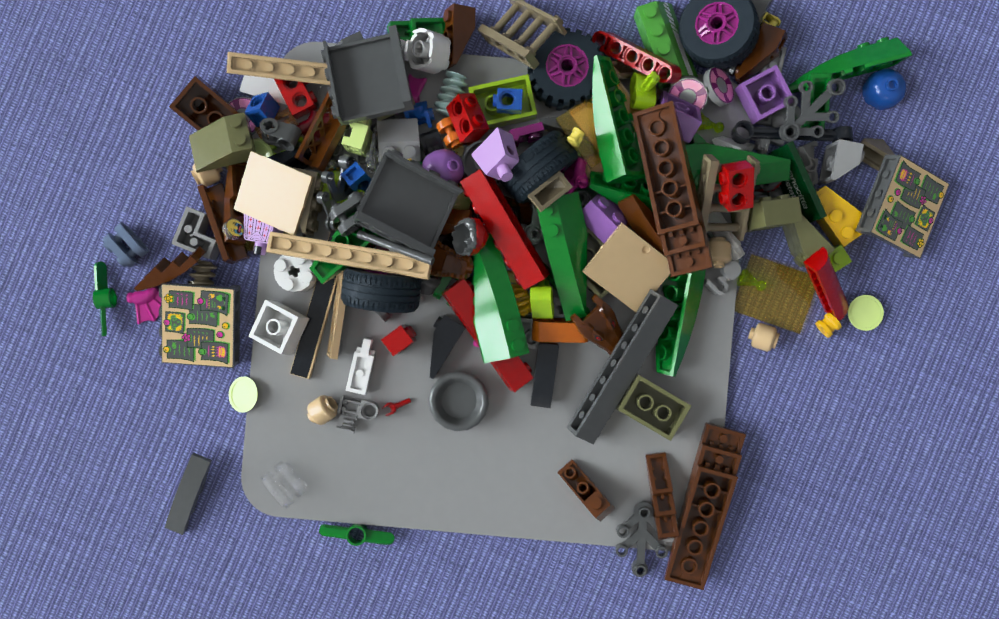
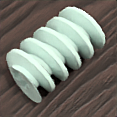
[434,71,468,117]

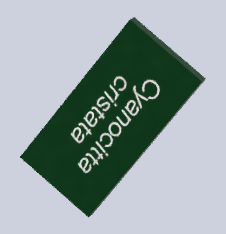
[768,141,827,223]

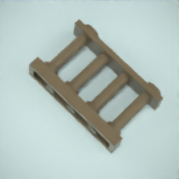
[477,0,567,70]
[697,154,760,241]

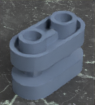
[103,222,149,268]

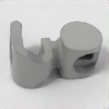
[703,261,741,295]

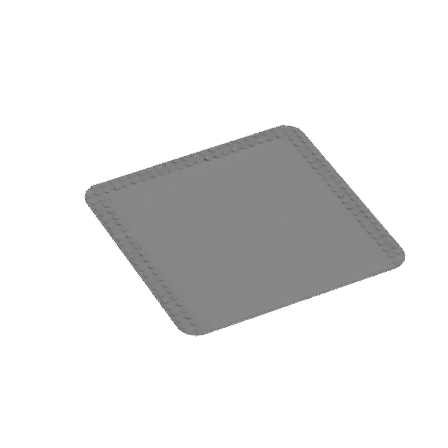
[241,42,751,551]

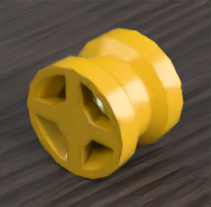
[815,313,842,338]

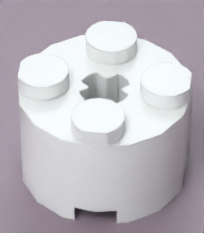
[404,28,451,74]
[274,255,317,292]

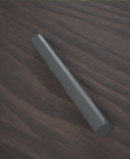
[357,230,435,265]

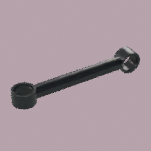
[731,120,853,144]

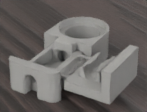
[336,395,379,434]

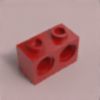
[274,79,318,120]
[446,93,490,143]
[719,160,754,212]
[381,324,417,356]

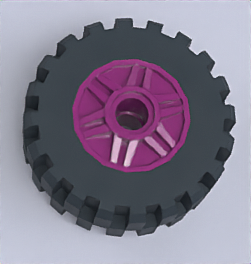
[528,28,604,111]

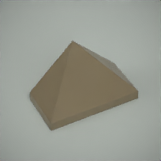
[612,60,638,79]
[860,138,895,171]
[528,171,573,212]

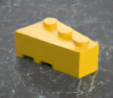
[816,186,862,247]

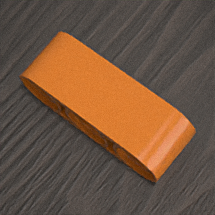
[531,318,589,343]

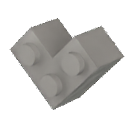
[171,206,220,260]

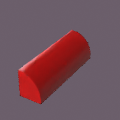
[803,247,848,321]

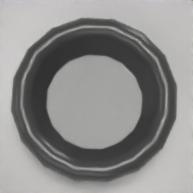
[429,371,489,431]

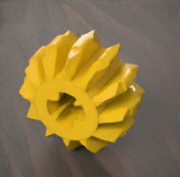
[511,282,531,316]

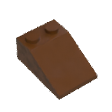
[169,75,240,130]

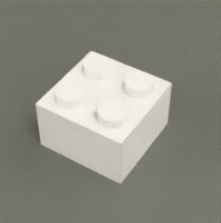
[248,300,310,355]

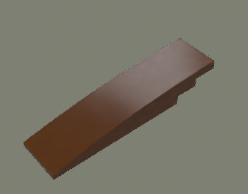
[632,101,714,277]
[664,422,746,590]

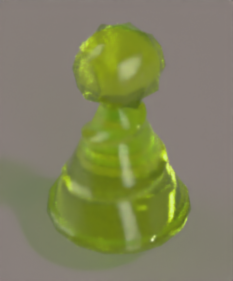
[697,112,724,133]
[737,268,767,291]

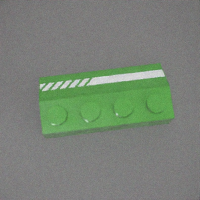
[634,1,698,90]

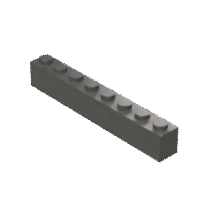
[567,289,678,445]

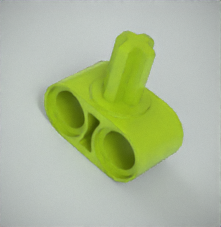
[630,71,660,110]
[530,278,554,319]

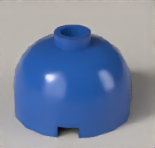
[862,69,906,110]

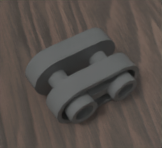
[329,191,365,237]

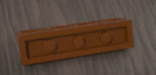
[295,86,348,172]
[197,183,250,264]

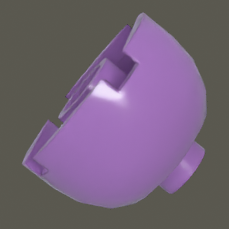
[422,149,464,184]

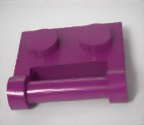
[509,122,544,148]

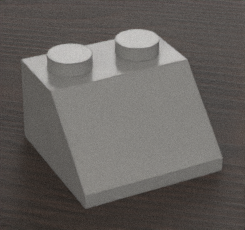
[377,118,421,161]
[818,139,865,186]

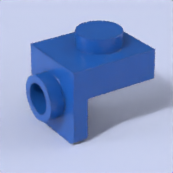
[404,101,435,128]

